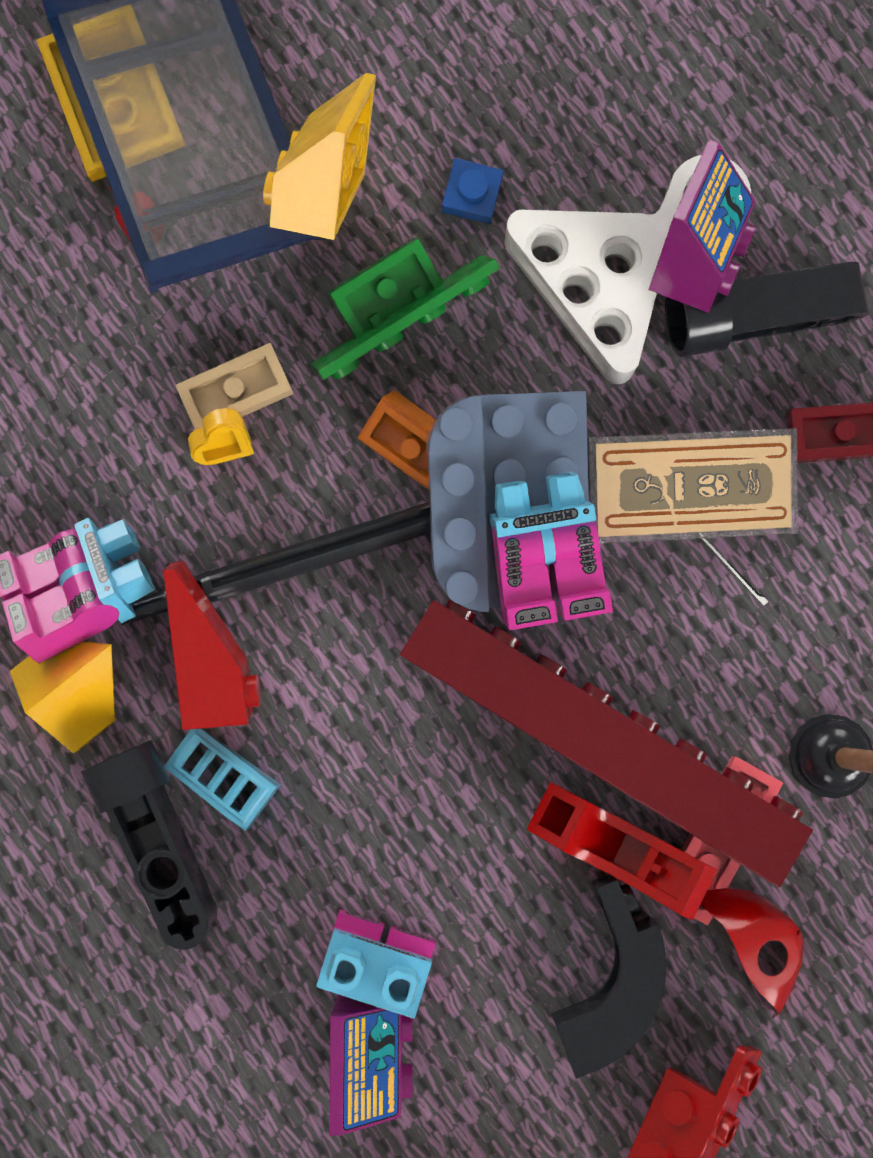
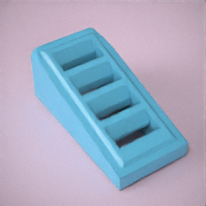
[164,728,281,831]

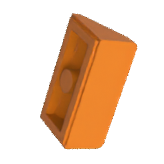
[358,390,436,490]

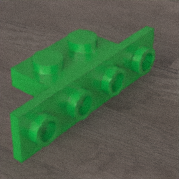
[310,237,500,380]

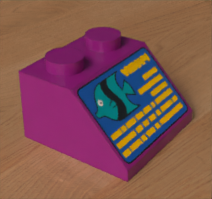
[648,140,757,313]
[329,994,413,1136]

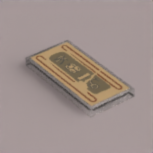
[587,428,798,543]

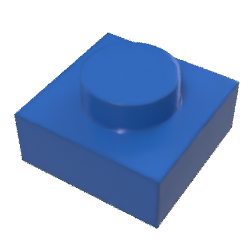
[442,158,504,224]

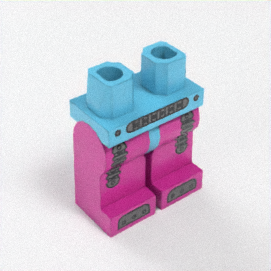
[489,472,613,630]
[0,518,155,664]
[316,909,436,1019]

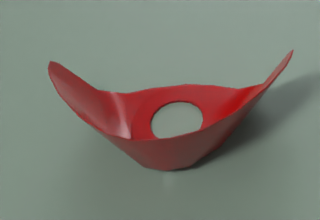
[700,888,804,1018]

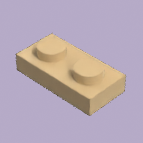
[175,343,294,429]

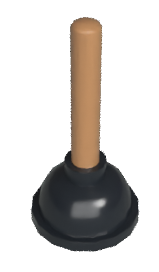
[789,714,873,799]

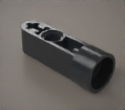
[665,261,869,357]
[81,740,217,950]

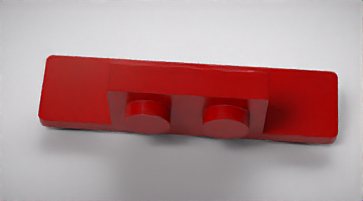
[627,1045,762,1158]

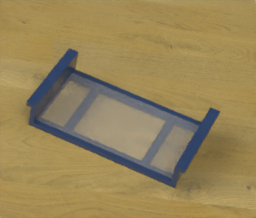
[42,0,326,294]

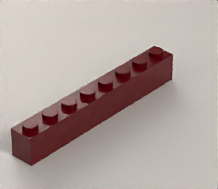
[400,599,813,888]

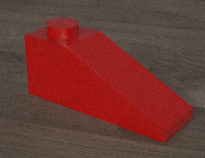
[163,561,261,730]

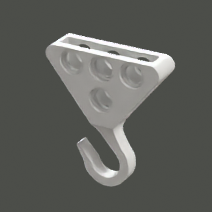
[505,155,751,384]

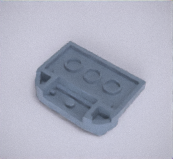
[426,391,589,612]

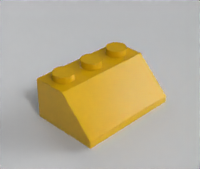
[263,73,376,240]

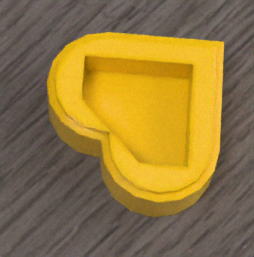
[188,408,254,465]

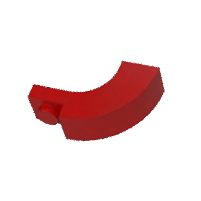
[526,782,717,920]

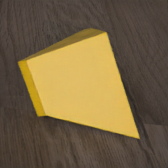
[10,641,116,753]

